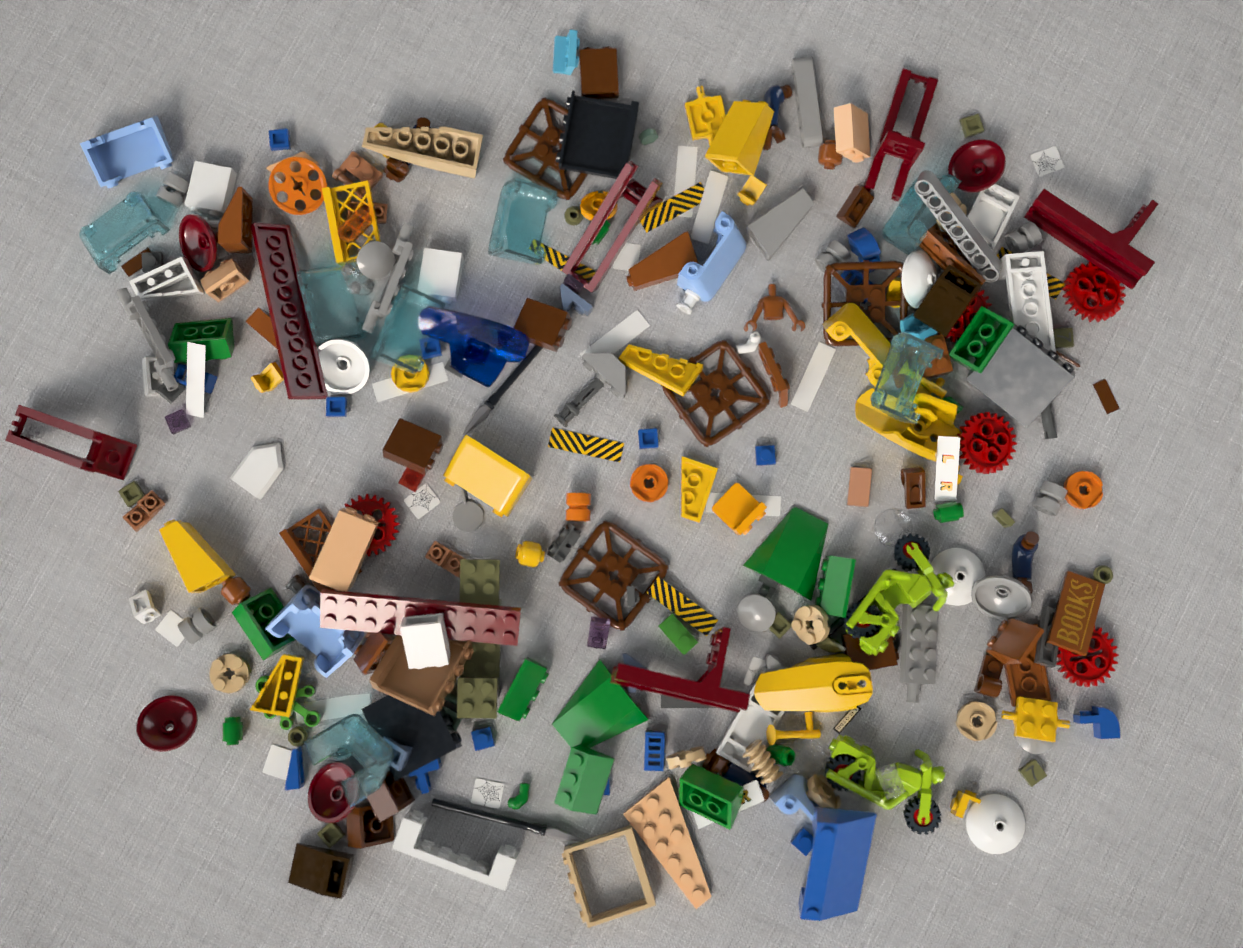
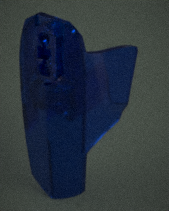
[418,306,530,387]

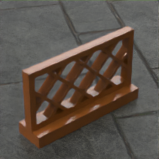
[916,222,994,285]
[279,509,362,592]

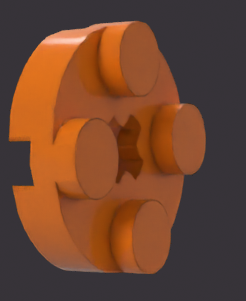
[630,464,668,503]
[1063,471,1103,509]

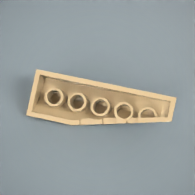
[362,127,483,179]

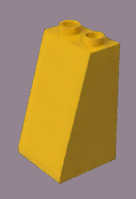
[705,100,774,176]
[159,519,236,593]

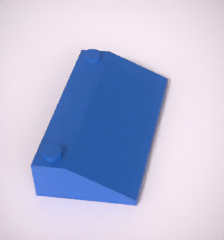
[798,807,877,921]

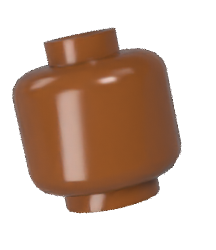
[818,140,843,170]
[221,577,251,605]

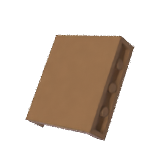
[369,635,474,716]

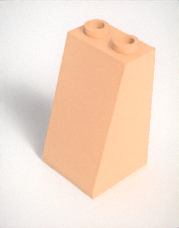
[309,507,379,592]

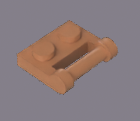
[332,151,383,199]

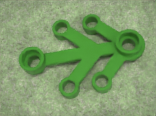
[255,676,321,730]

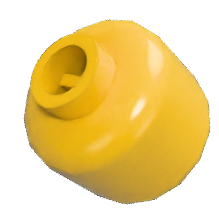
[515,540,545,568]

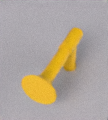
[894,358,947,398]
[766,712,821,745]

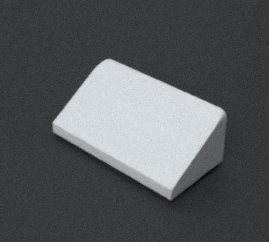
[142,357,164,397]

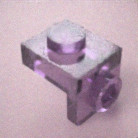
[587,616,611,649]

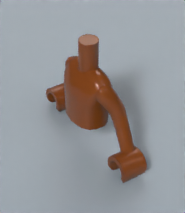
[744,284,805,332]

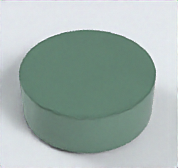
[639,129,658,145]

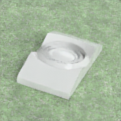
[954,184,1020,257]
[716,684,785,773]

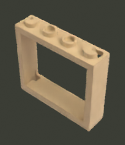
[562,825,656,928]

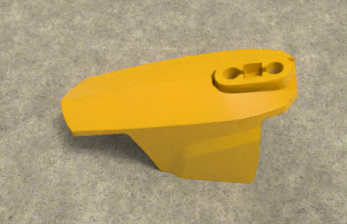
[855,388,962,462]
[754,653,873,712]

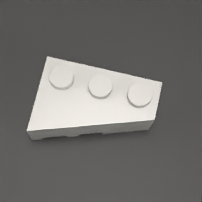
[129,257,204,300]

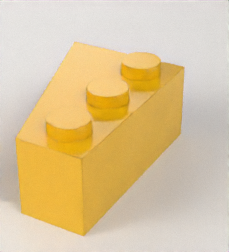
[250,653,304,717]

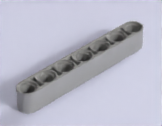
[915,170,1002,282]

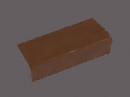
[836,186,875,228]

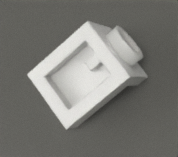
[129,589,161,624]

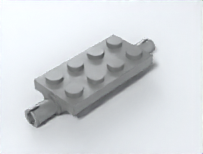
[362,223,414,333]
[116,288,178,391]
[900,601,938,703]

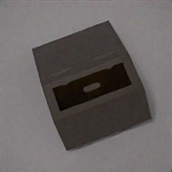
[913,264,982,337]
[288,843,355,899]

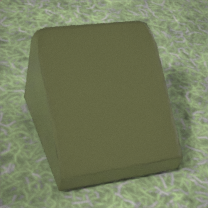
[816,636,845,653]

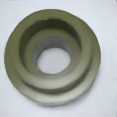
[564,206,583,226]
[1093,565,1113,584]
[288,727,308,747]

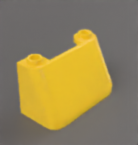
[822,303,898,388]
[443,435,533,518]

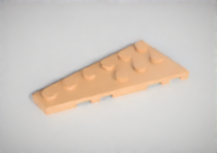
[623,777,712,909]

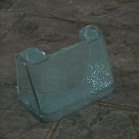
[882,175,961,255]
[488,177,557,265]
[79,191,170,275]
[297,264,367,346]
[369,284,446,374]
[870,332,944,424]

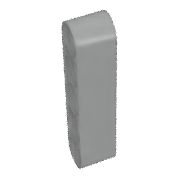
[792,57,823,148]

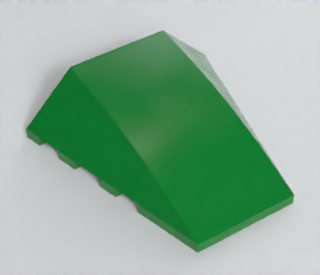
[743,506,829,601]
[552,659,649,748]

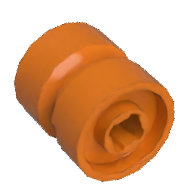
[566,493,591,521]

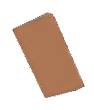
[847,467,872,507]

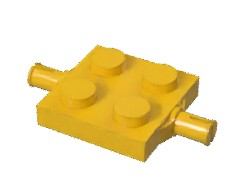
[684,86,726,146]
[1001,697,1070,742]

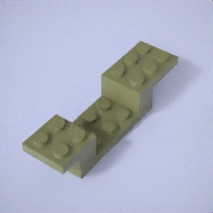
[457,559,502,719]

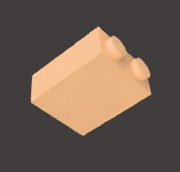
[834,103,870,162]

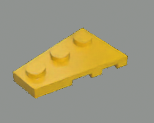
[681,456,718,523]

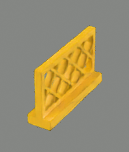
[322,180,381,266]

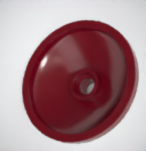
[948,139,1006,192]
[179,214,217,272]
[136,695,198,752]
[308,762,359,823]

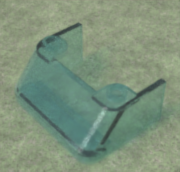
[304,714,394,807]

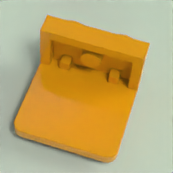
[712,483,767,535]

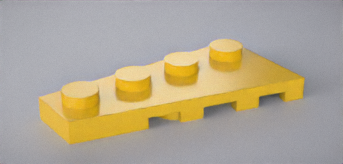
[618,344,703,396]

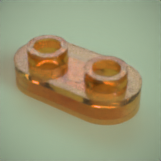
[338,209,372,243]

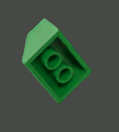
[949,306,1015,374]
[168,318,234,363]
[815,556,856,618]
[232,588,296,661]
[497,657,549,721]
[554,744,615,815]
[679,764,744,830]

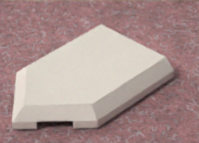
[230,442,284,500]

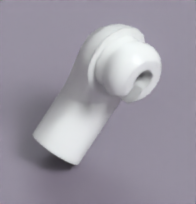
[736,332,761,354]

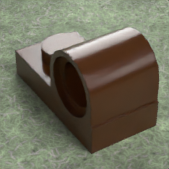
[901,467,926,509]
[974,654,1004,698]

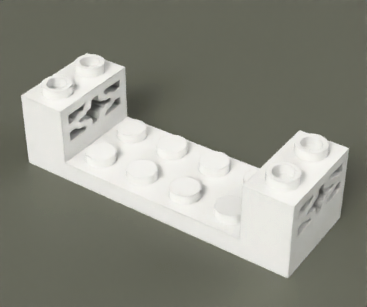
[999,251,1056,352]
[392,810,519,891]

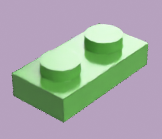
[658,613,698,655]

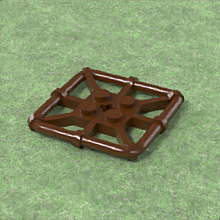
[503,97,588,201]
[821,260,910,346]
[661,339,770,447]
[558,520,669,631]

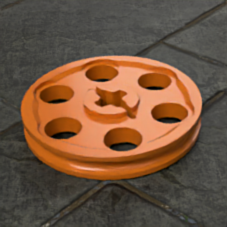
[268,157,327,215]

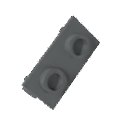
[547,523,581,563]

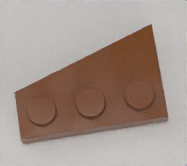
[758,342,790,408]

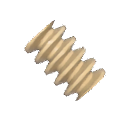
[742,739,783,784]

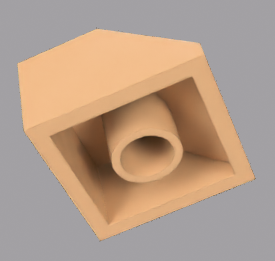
[200,258,249,303]

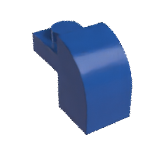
[847,227,881,273]
[1073,706,1121,739]
[409,758,442,794]

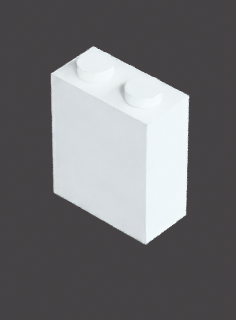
[185,161,237,218]
[417,248,464,303]
[400,613,451,669]

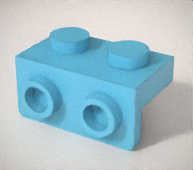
[553,30,580,75]
[900,313,937,343]

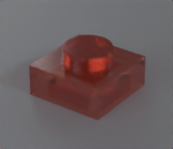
[398,467,425,492]

